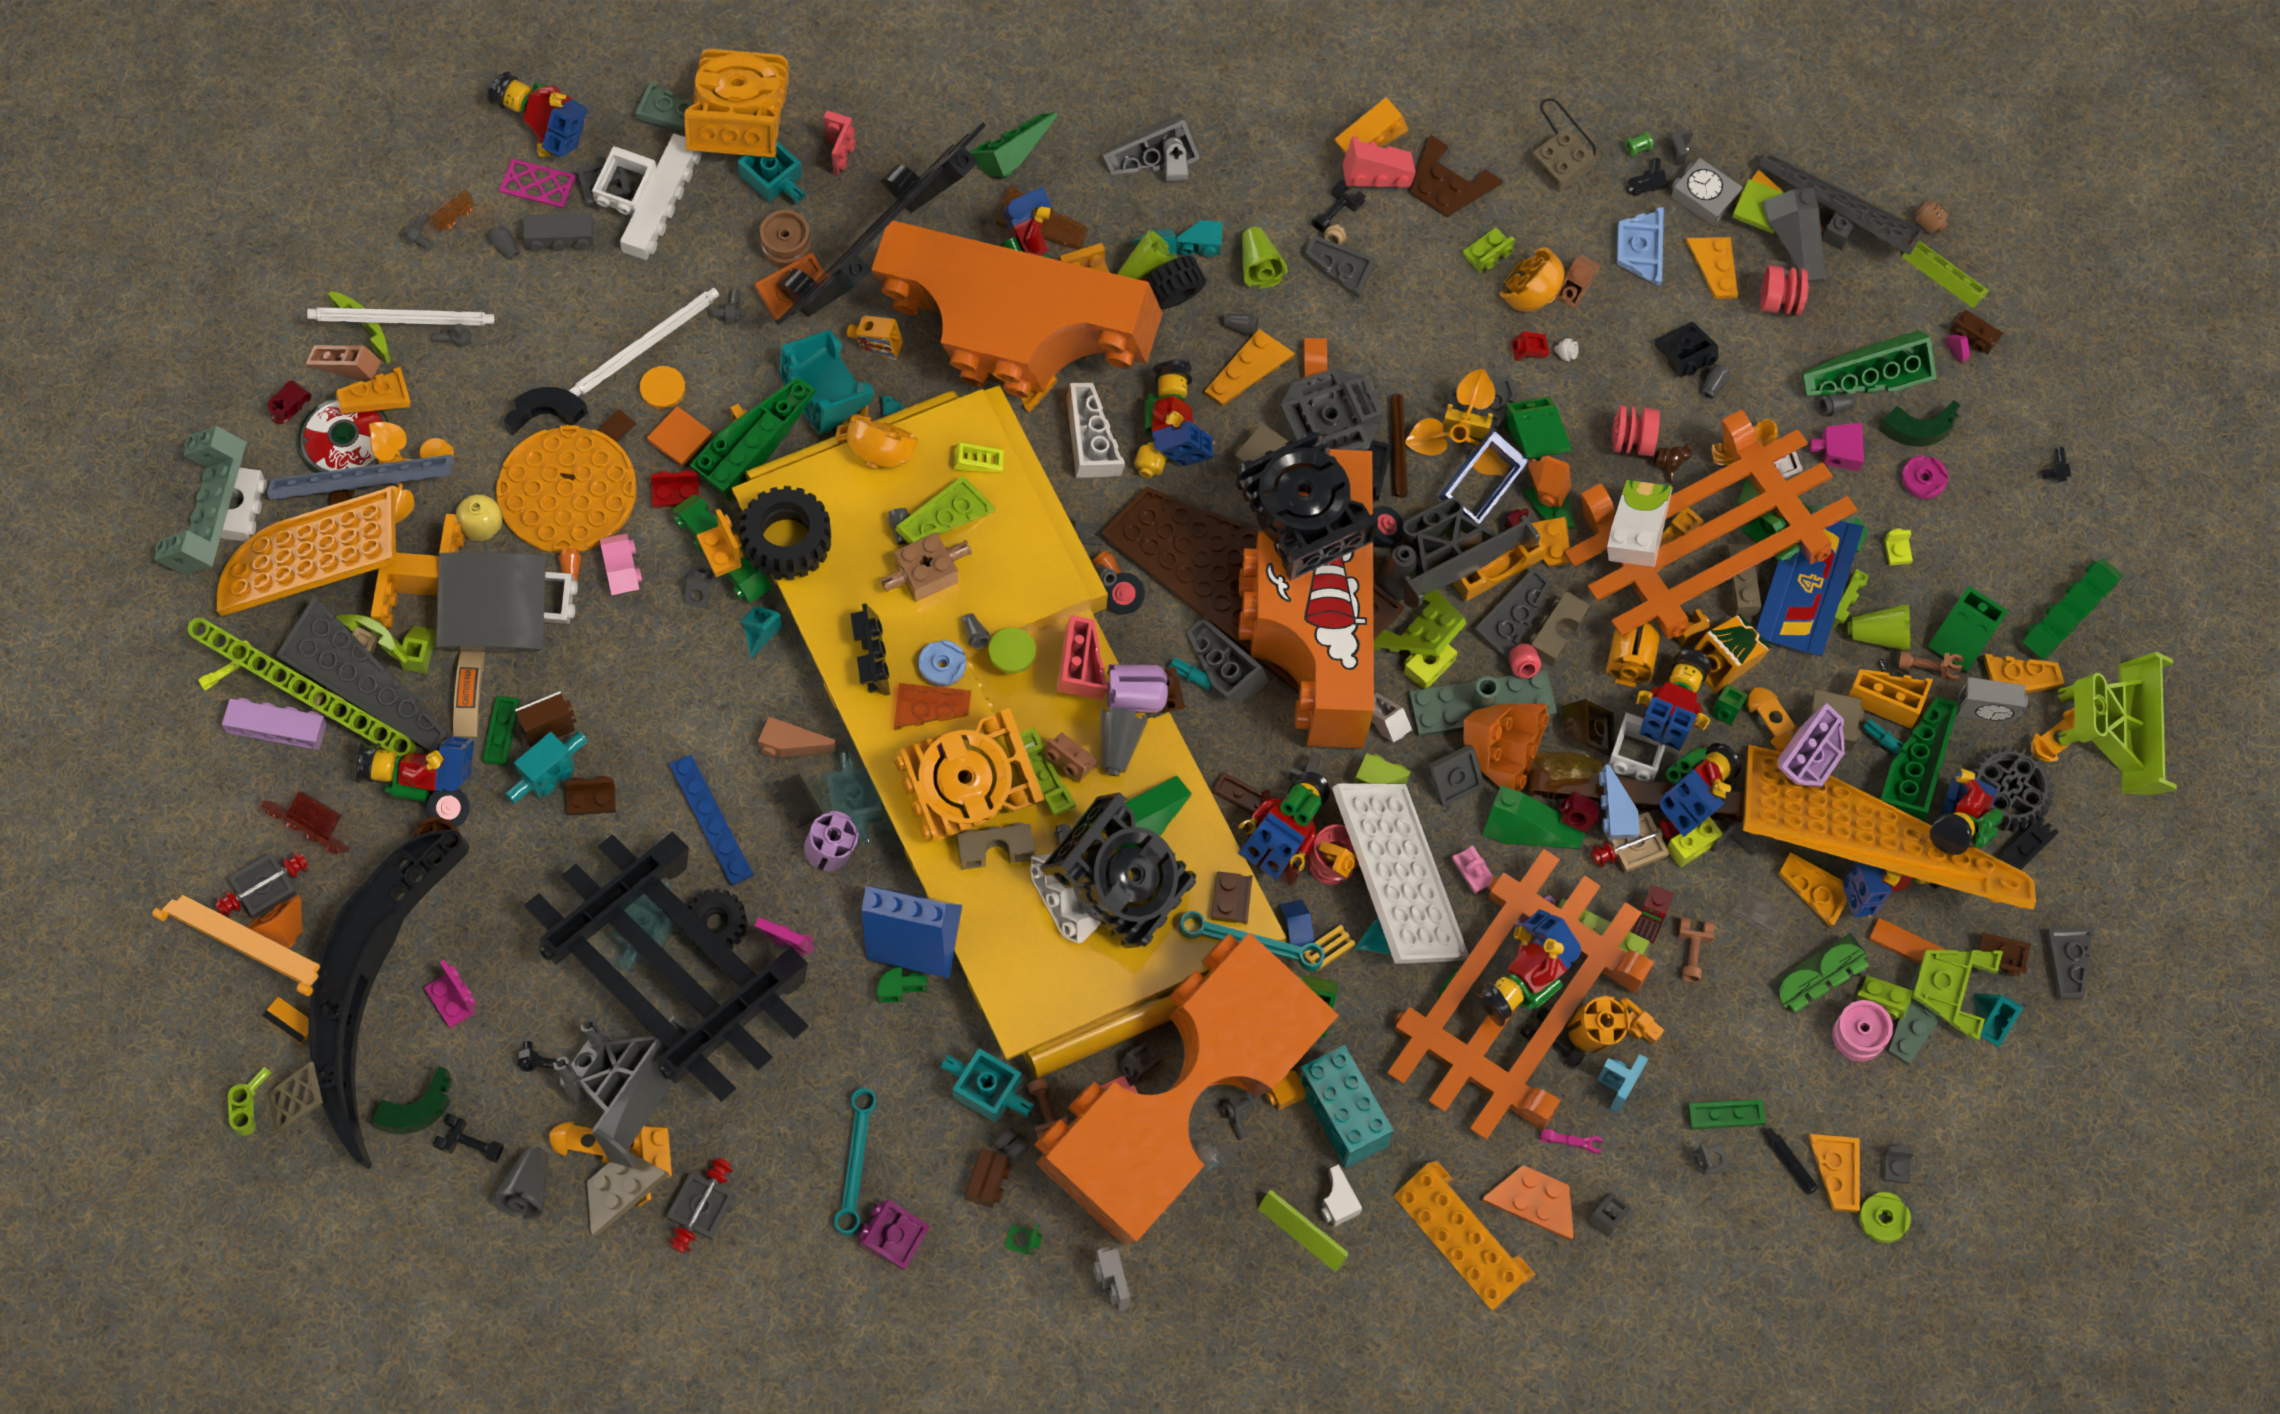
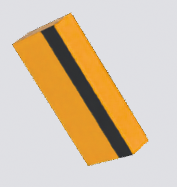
[262,997,309,1045]

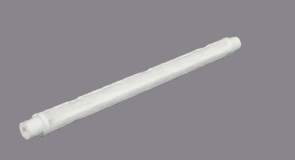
[569,288,719,396]
[307,307,494,326]

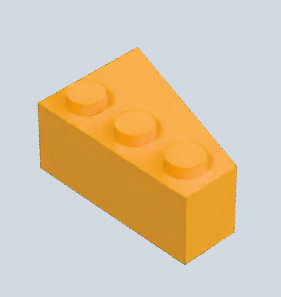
[1335,97,1409,155]
[1848,669,1933,729]

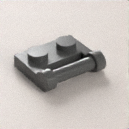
[577,162,631,207]

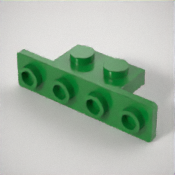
[1741,511,1800,561]

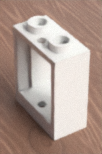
[592,146,656,215]
[544,572,578,624]
[1608,713,1666,782]

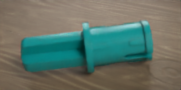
[1169,658,1212,691]
[1862,719,1904,757]

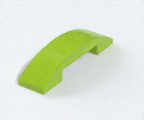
[328,291,391,364]
[336,614,408,663]
[1020,727,1076,816]

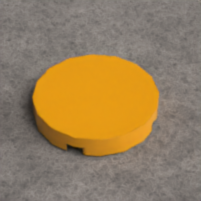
[640,366,686,409]

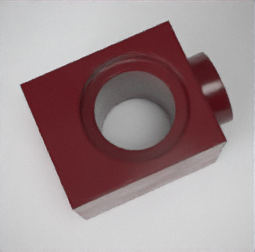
[1560,791,1599,833]

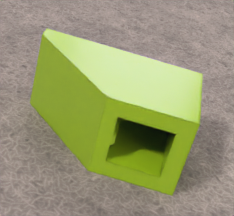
[400,626,436,674]
[1354,753,1411,784]

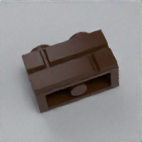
[964,1148,1012,1209]

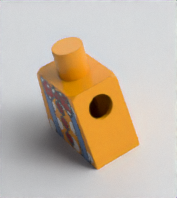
[847,316,903,360]

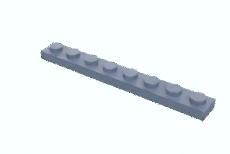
[267,454,454,500]

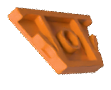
[1482,1165,1574,1241]

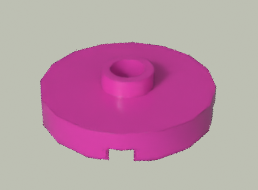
[1901,455,1948,499]

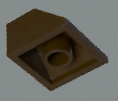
[1562,699,1615,757]

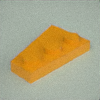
[1685,237,1738,299]
[1982,654,2065,694]
[1778,852,1847,929]

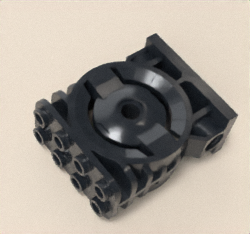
[1236,431,1379,581]
[1040,792,1196,948]

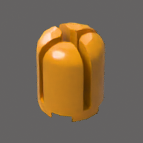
[1606,623,1660,687]
[1567,996,1630,1053]

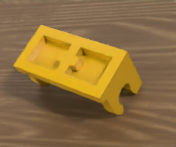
[1443,404,1493,439]

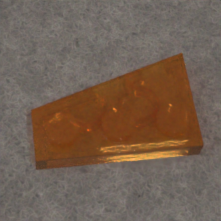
[894,683,971,730]

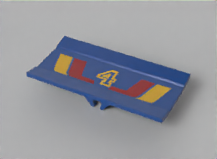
[1756,511,1864,657]

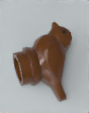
[1654,444,1692,483]

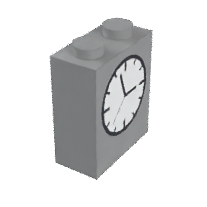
[1671,158,1743,227]
[1957,677,2028,724]

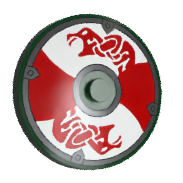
[298,398,389,473]

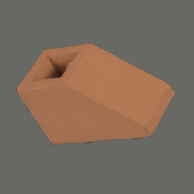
[1556,255,1601,308]

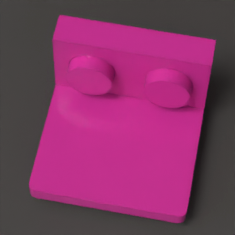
[424,960,476,1029]

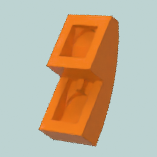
[1304,338,1327,378]

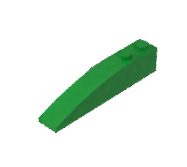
[1802,330,1937,396]
[1880,696,1960,822]

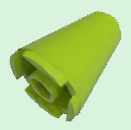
[1242,227,1288,289]
[1117,230,1177,280]
[1848,604,1910,651]

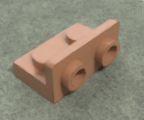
[1042,732,1099,783]

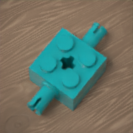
[737,141,806,204]
[505,731,588,804]
[941,1048,1034,1123]

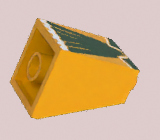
[1694,614,1772,694]

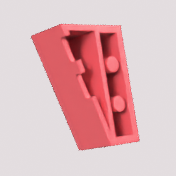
[1342,136,1416,188]
[1056,615,1109,700]

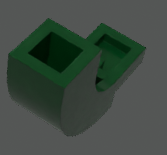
[1879,400,1961,447]
[372,1066,452,1134]

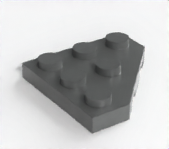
[1445,376,1517,454]

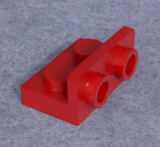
[651,470,699,508]

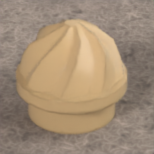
[1324,224,1346,245]

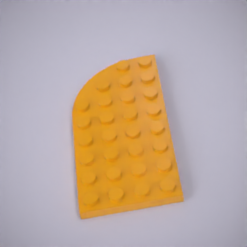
[217,487,396,617]

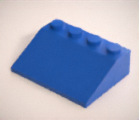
[861,886,962,978]

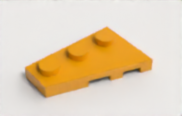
[336,367,411,414]
[1808,1134,1860,1213]

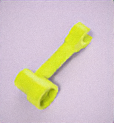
[198,640,251,691]

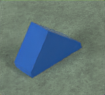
[1279,899,1315,947]

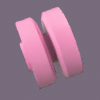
[1832,1000,1893,1062]

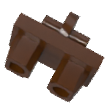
[1161,666,1186,713]

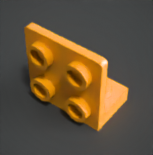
[1060,243,1109,273]
[696,509,744,577]

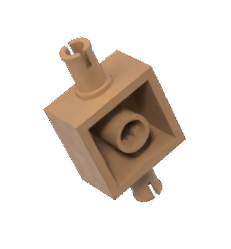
[880,532,972,602]

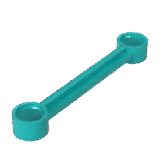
[1180,911,1324,971]
[835,1088,877,1236]

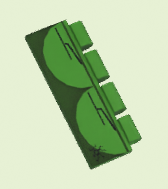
[1769,933,1869,1013]

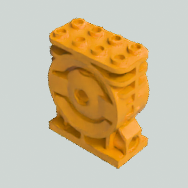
[684,49,789,158]
[893,708,1044,843]

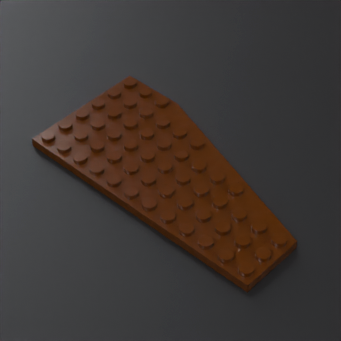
[1101,486,1404,694]

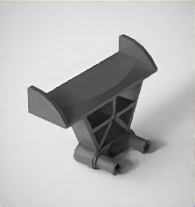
[1403,498,1540,608]
[554,1016,692,1168]

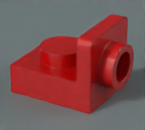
[1511,331,1550,361]

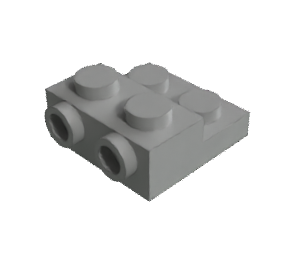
[1093,1247,1130,1311]

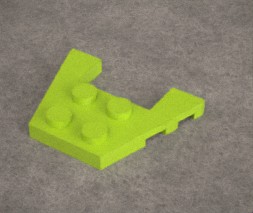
[1374,590,1467,656]
[1912,950,2003,1041]

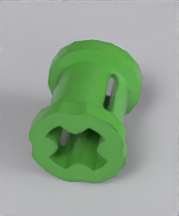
[1625,131,1653,157]

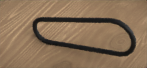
[1540,98,1596,156]

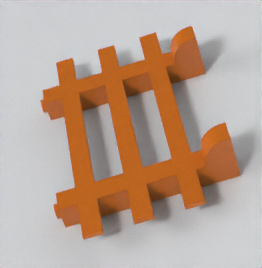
[1564,409,1858,640]
[1387,849,1654,1140]

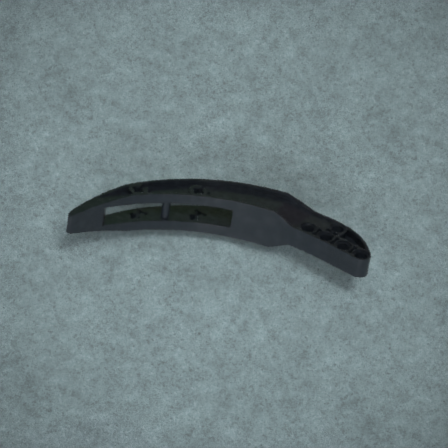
[309,830,469,1169]

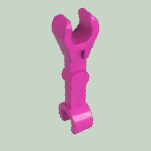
[1540,1129,1603,1154]

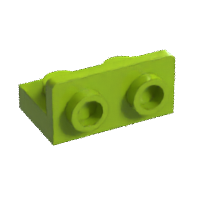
[1462,228,1515,273]
[1857,975,1914,1020]

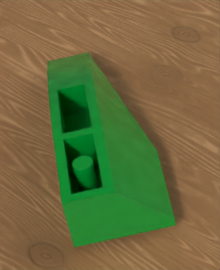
[690,377,816,502]

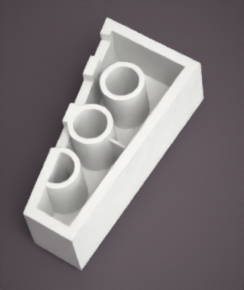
[1066,383,1125,478]

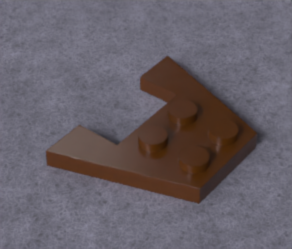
[1410,134,1503,218]

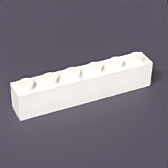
[620,133,701,260]

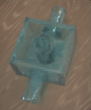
[826,751,883,845]
[611,880,675,973]

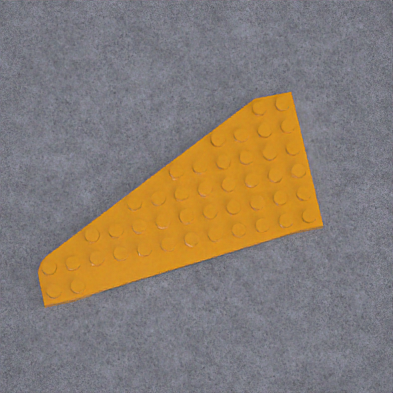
[1743,745,2036,910]

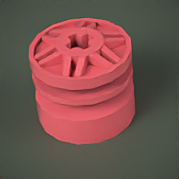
[1761,265,1809,316]
[1612,405,1660,457]
[1306,824,1359,885]

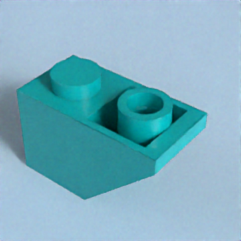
[1176,220,1223,257]

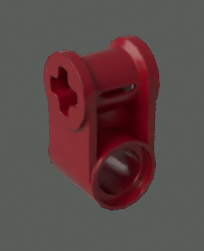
[268,380,312,424]

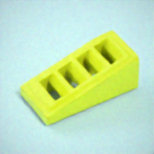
[953,442,1004,472]

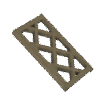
[267,1061,323,1133]

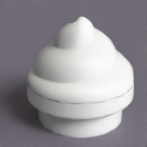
[1554,338,1578,361]

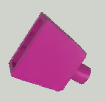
[1809,423,1864,471]

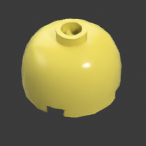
[456,494,503,541]

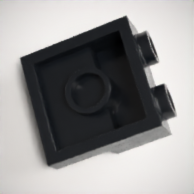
[1655,321,1719,377]

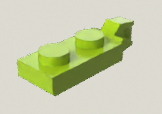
[1832,569,1869,628]

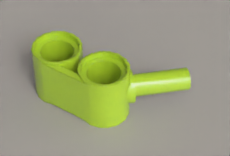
[228,1067,271,1136]

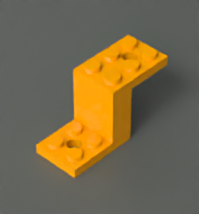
[371,514,465,630]

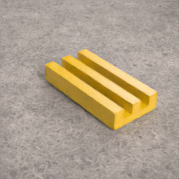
[1303,925,1356,972]

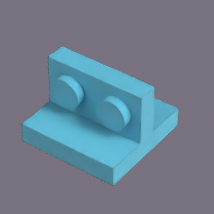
[1597,1054,1648,1113]

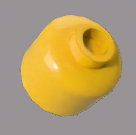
[1134,442,1167,478]

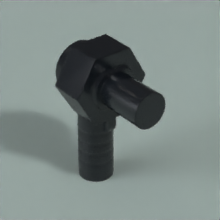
[2041,447,2071,482]
[517,1041,559,1072]

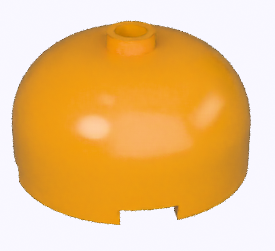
[1499,247,1565,312]
[847,414,919,469]

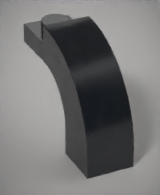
[503,387,588,436]

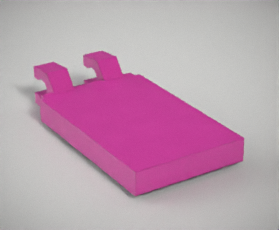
[755,917,814,956]

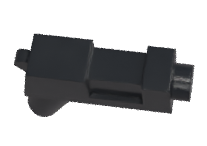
[1626,157,1669,196]

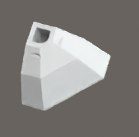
[1030,854,1111,944]

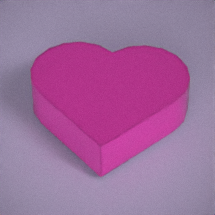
[1946,335,1970,363]

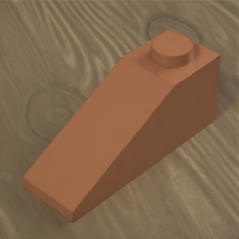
[305,345,381,380]
[758,717,836,757]

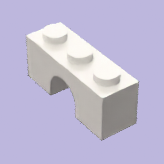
[221,468,267,541]

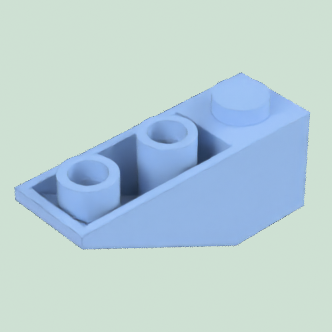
[1599,764,1640,840]

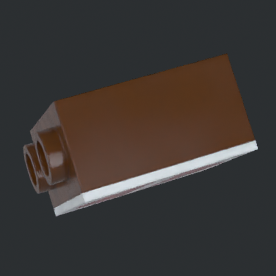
[515,691,577,749]

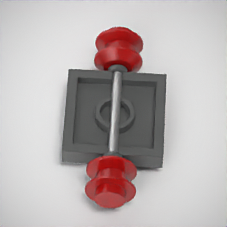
[215,851,309,919]
[667,1158,736,1254]

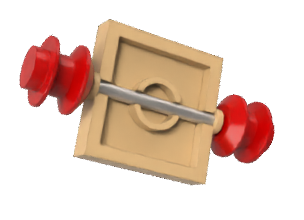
[1591,812,1680,873]

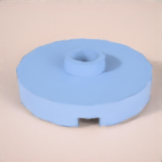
[919,640,966,687]

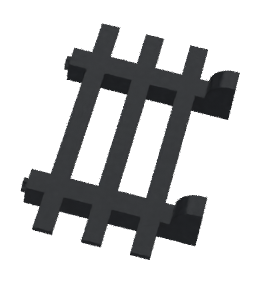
[776,123,986,325]
[524,831,809,1103]

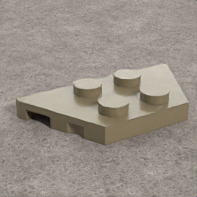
[587,1151,669,1236]

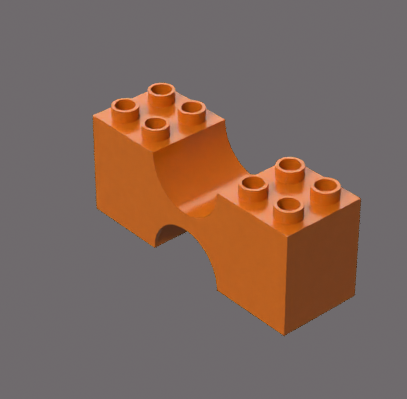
[1034,933,1339,1245]

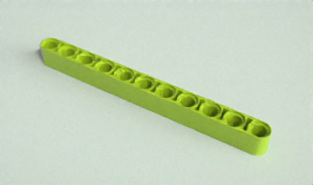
[188,618,416,757]

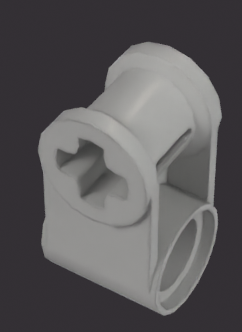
[1163,137,1188,182]

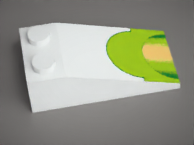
[1607,480,1672,567]

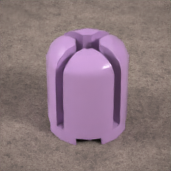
[1107,665,1168,713]
[803,811,859,872]

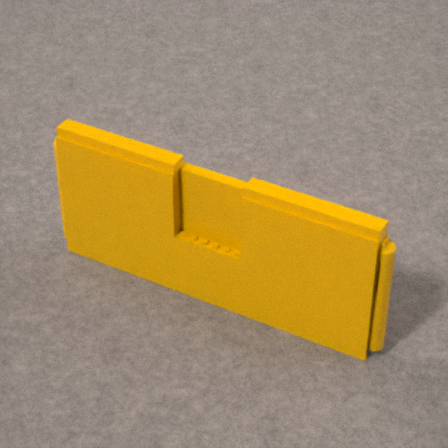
[732,385,1286,1079]

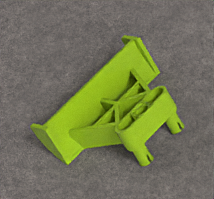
[2058,651,2177,795]

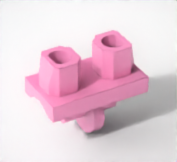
[1452,846,1494,894]

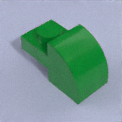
[878,967,927,1003]

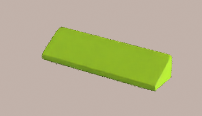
[1902,241,1989,308]
[1258,1190,1348,1272]

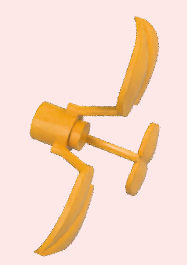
[1405,369,1509,476]
[369,422,454,524]

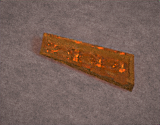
[996,185,1088,250]

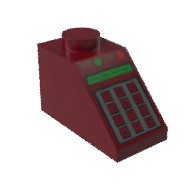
[1632,884,1674,944]

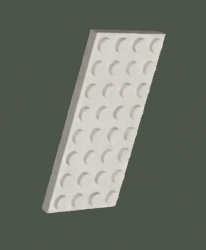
[1332,784,1469,964]

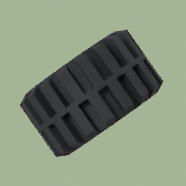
[1146,256,1207,309]

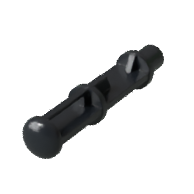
[1763,1127,1818,1195]

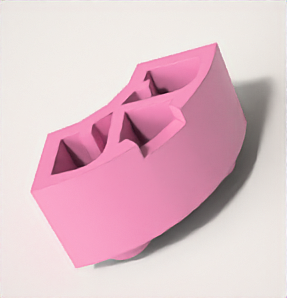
[600,533,642,595]

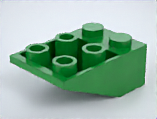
[1506,396,1571,459]
[1927,586,2008,673]

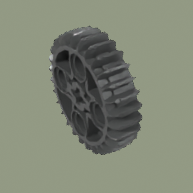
[1969,745,2055,832]

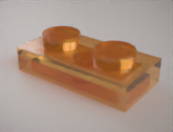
[431,189,474,232]

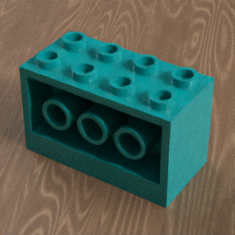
[1298,1045,1394,1168]

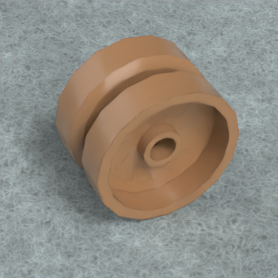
[760,210,811,268]

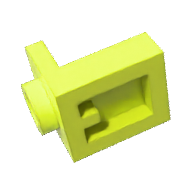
[1884,529,1913,565]

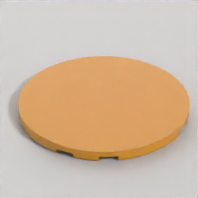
[496,425,637,553]

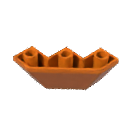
[1463,703,1549,791]

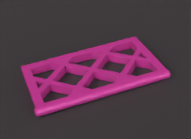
[499,159,577,208]

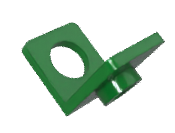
[1005,1224,1043,1256]

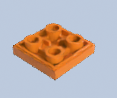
[647,406,713,467]

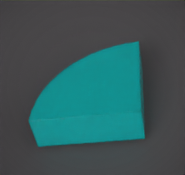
[882,395,905,417]

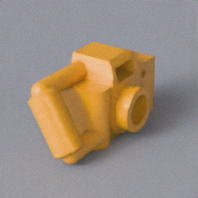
[1619,998,1665,1046]

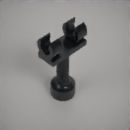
[1311,179,1366,233]
[1520,1007,1586,1069]
[433,1113,504,1163]

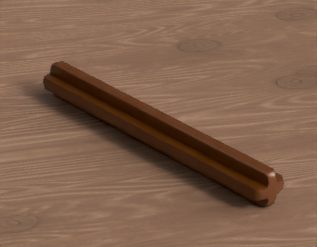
[1391,394,1408,498]

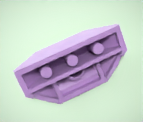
[1777,703,1845,787]

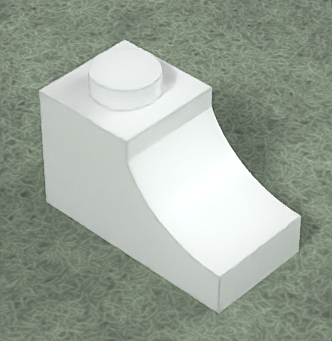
[1371,693,1412,742]
[1321,1164,1362,1227]

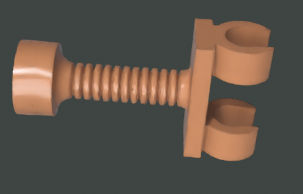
[1899,651,1963,682]
[1678,917,1715,983]
[1027,1079,1069,1141]

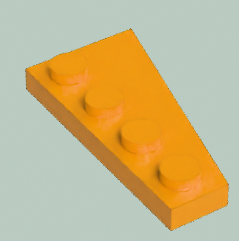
[1204,329,1295,407]

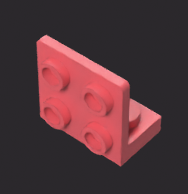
[824,110,856,176]

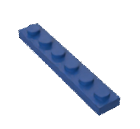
[669,754,754,886]

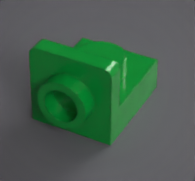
[1711,684,1748,726]

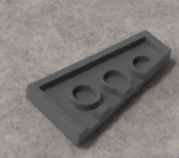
[1473,566,1552,662]

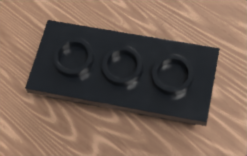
[851,603,890,696]

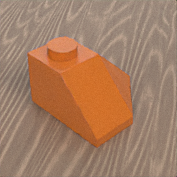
[1526,456,1571,508]
[247,895,303,948]

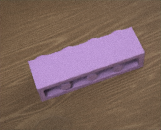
[222,698,327,750]

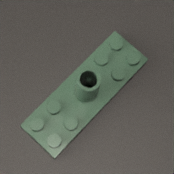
[1409,670,1557,737]

